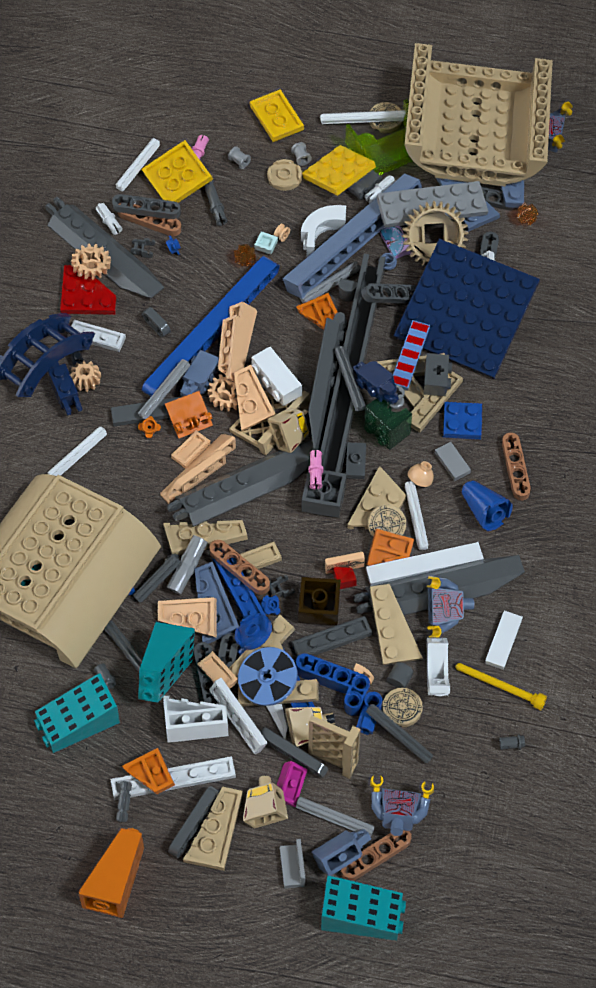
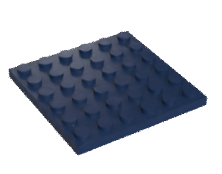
[394,239,540,379]

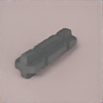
[116,781,132,822]

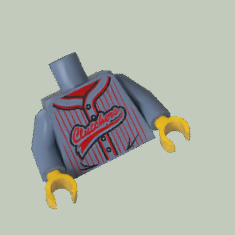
[548,102,573,153]
[427,576,474,638]
[370,776,434,836]

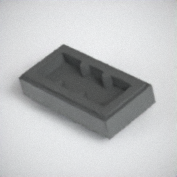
[346,442,366,479]

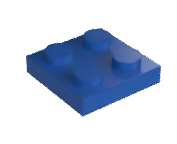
[443,402,482,440]

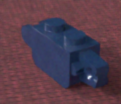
[352,361,399,404]
[48,362,82,416]

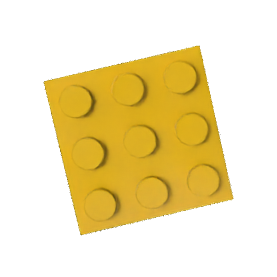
[142,140,213,203]
[302,145,376,196]

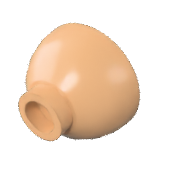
[408,461,434,487]

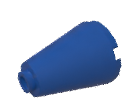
[462,481,513,531]

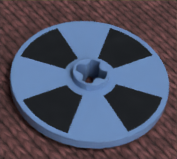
[238,647,298,706]

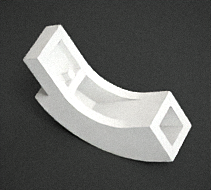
[301,205,346,257]
[427,638,450,696]

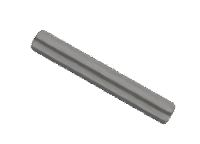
[300,261,361,303]
[138,359,190,420]
[296,797,374,837]

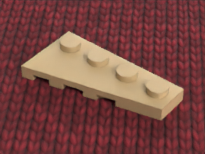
[163,520,248,555]
[369,584,422,665]
[183,787,243,871]

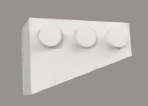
[251,347,302,406]
[163,695,229,743]

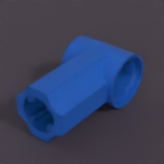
[356,691,382,735]

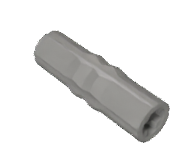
[167,535,208,595]

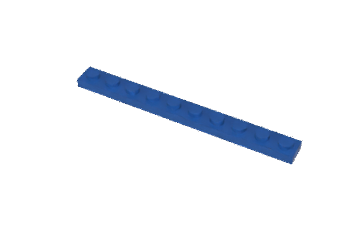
[211,550,315,708]

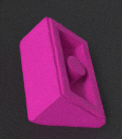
[277,761,308,807]

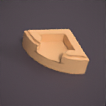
[353,663,374,684]

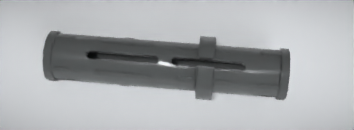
[204,180,227,226]

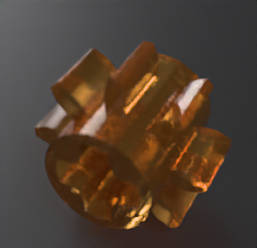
[516,202,539,226]
[234,244,256,267]

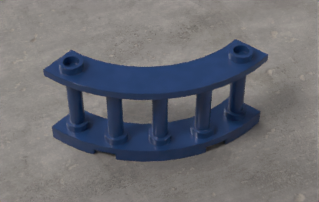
[0,313,95,397]

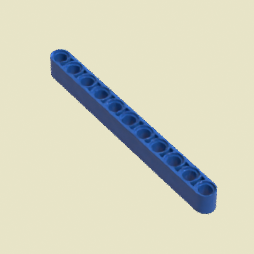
[142,256,280,397]

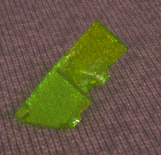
[345,99,413,175]

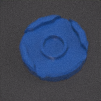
[235,613,272,650]

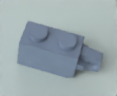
[180,350,219,397]
[312,829,371,876]

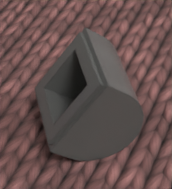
[339,278,358,302]
[386,662,413,688]

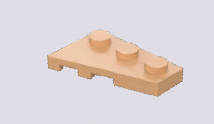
[234,365,275,432]
[158,597,217,638]

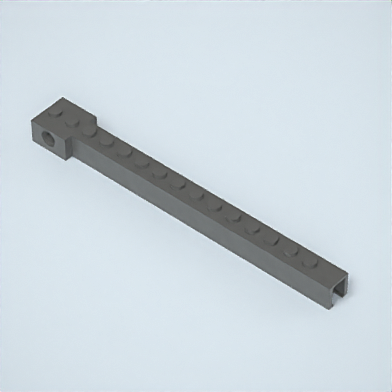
[302,254,385,518]

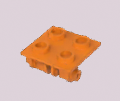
[165,391,213,439]

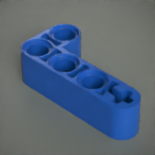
[296,653,370,716]

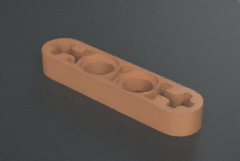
[117,202,181,237]
[502,433,531,501]
[209,540,270,595]
[341,830,411,881]

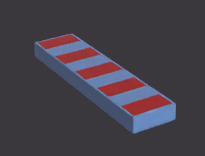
[393,320,430,391]

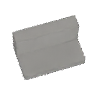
[280,839,305,889]

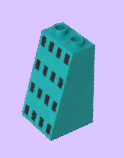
[138,622,195,703]
[34,673,120,753]
[321,875,406,941]

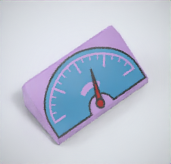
[379,226,410,258]

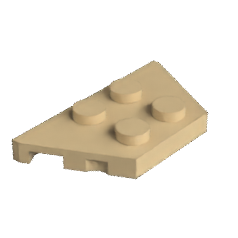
[347,467,406,529]

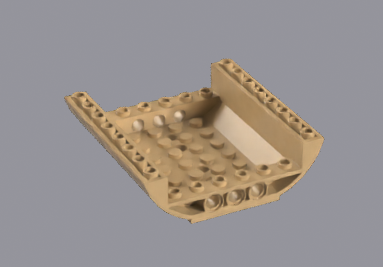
[405,43,553,186]
[0,474,161,669]

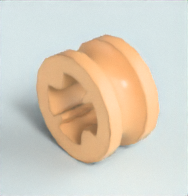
[274,224,290,242]

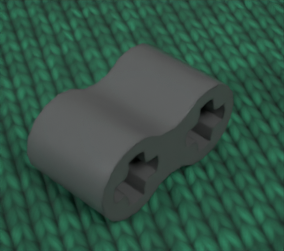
[347,170,382,200]

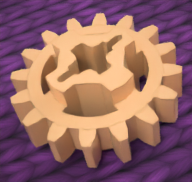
[71,244,111,280]
[208,374,238,412]

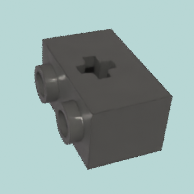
[424,353,452,396]

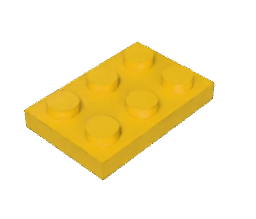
[250,89,304,142]

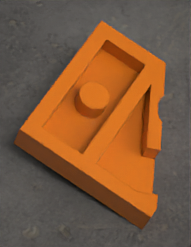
[296,293,338,330]
[366,529,414,566]
[123,748,175,794]

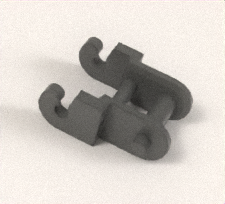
[130,238,155,258]
[270,575,295,598]

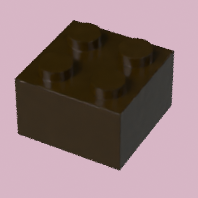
[298,577,341,625]

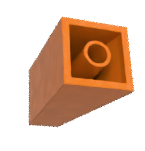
[79,828,144,918]

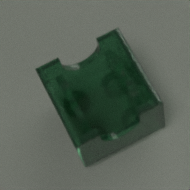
[364,398,412,450]

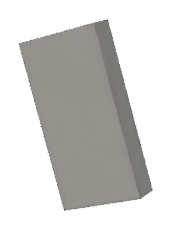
[434,442,471,481]

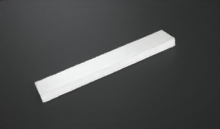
[366,542,484,586]
[111,756,236,801]

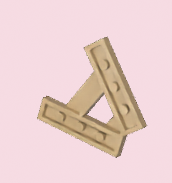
[377,353,463,433]
[229,615,318,707]

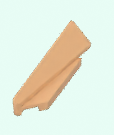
[218,301,257,382]
[160,434,236,504]

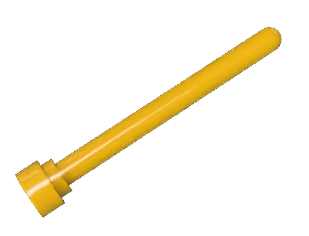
[455,663,547,711]

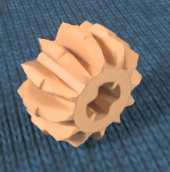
[70,360,101,392]

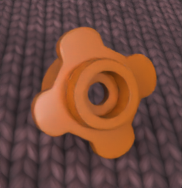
[138,416,161,438]

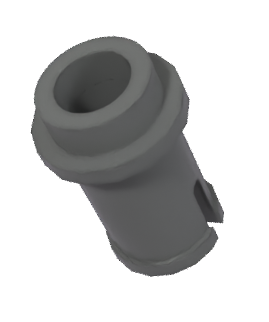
[94,663,116,689]
[499,734,525,750]

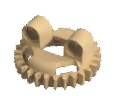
[402,201,469,266]

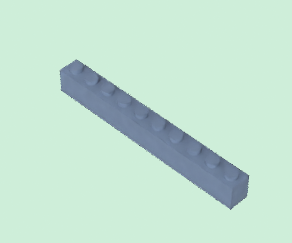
[283,174,422,299]

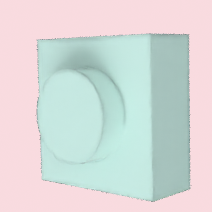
[254,232,278,254]

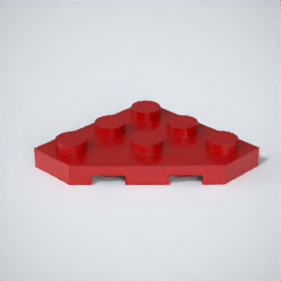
[60,265,117,315]

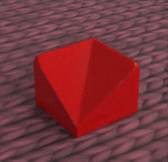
[333,567,357,589]

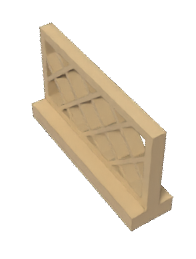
[229,390,311,455]
[308,716,361,779]

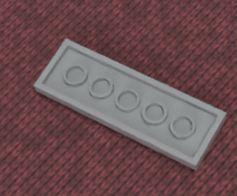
[376,181,488,228]

